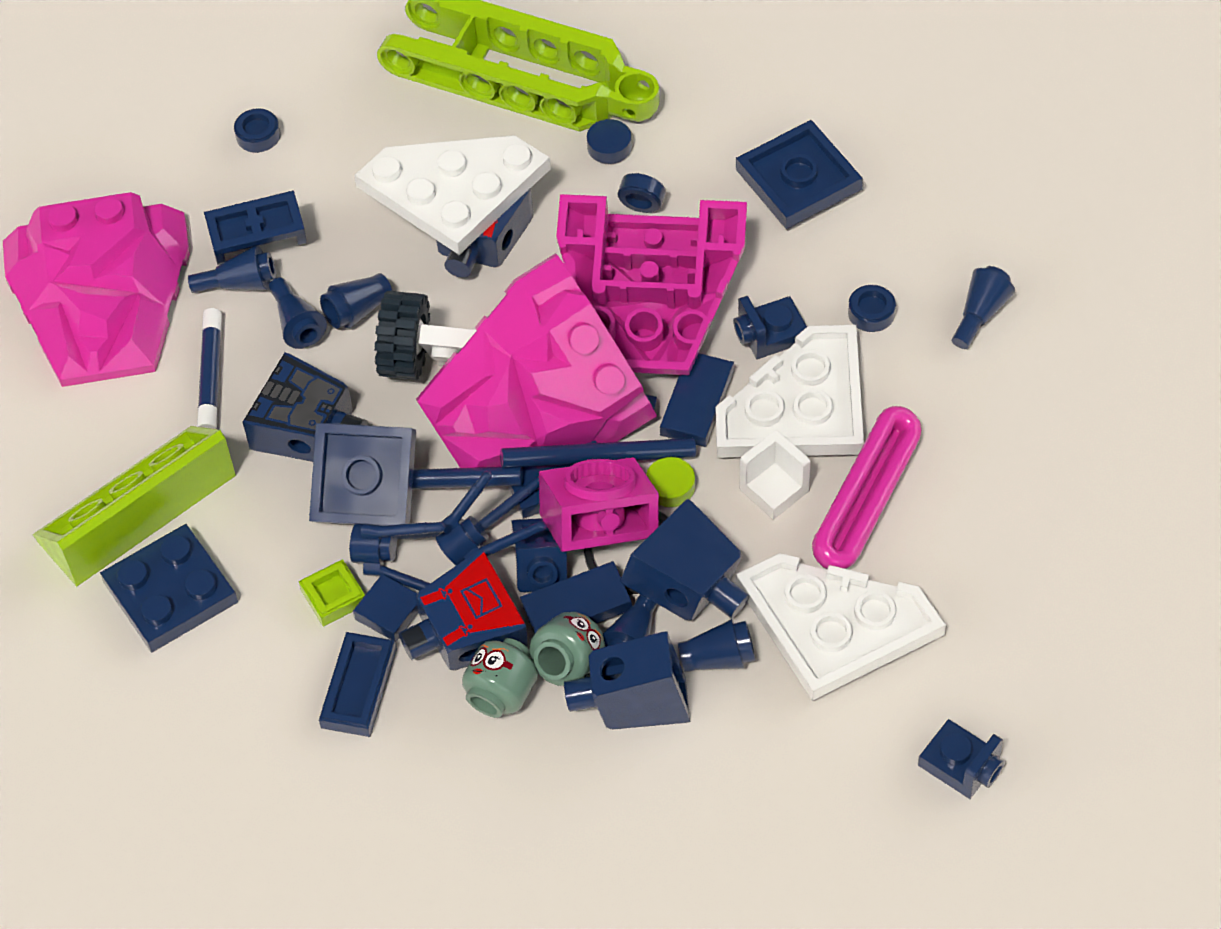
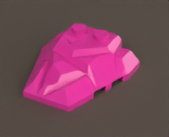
[3,192,190,387]
[556,194,747,375]
[416,253,657,468]

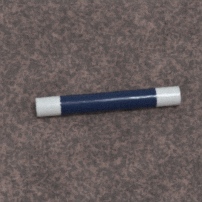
[197,308,222,429]

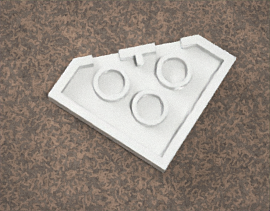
[354,135,551,255]
[716,325,864,458]
[736,553,946,701]

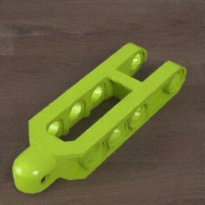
[377,0,660,132]

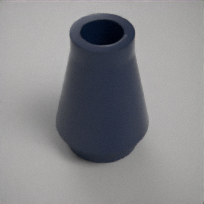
[320,273,392,329]
[678,619,756,672]

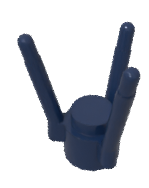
[436,471,546,565]
[349,522,446,591]

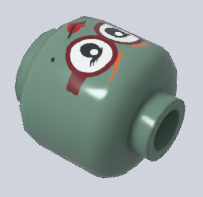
[529,612,606,686]
[462,638,538,718]

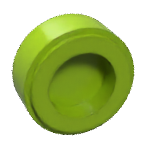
[646,457,695,507]

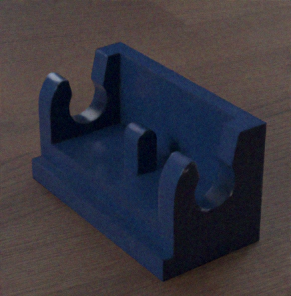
[204,190,307,265]

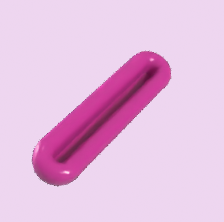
[812,406,922,569]

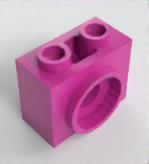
[539,457,659,552]

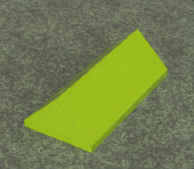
[32,426,236,587]

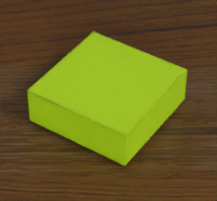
[298,559,365,627]

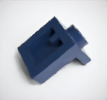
[733,295,807,360]
[511,518,567,592]
[918,719,1005,799]

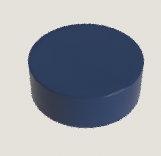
[234,108,280,153]
[586,119,632,164]
[617,173,666,213]
[848,285,896,332]

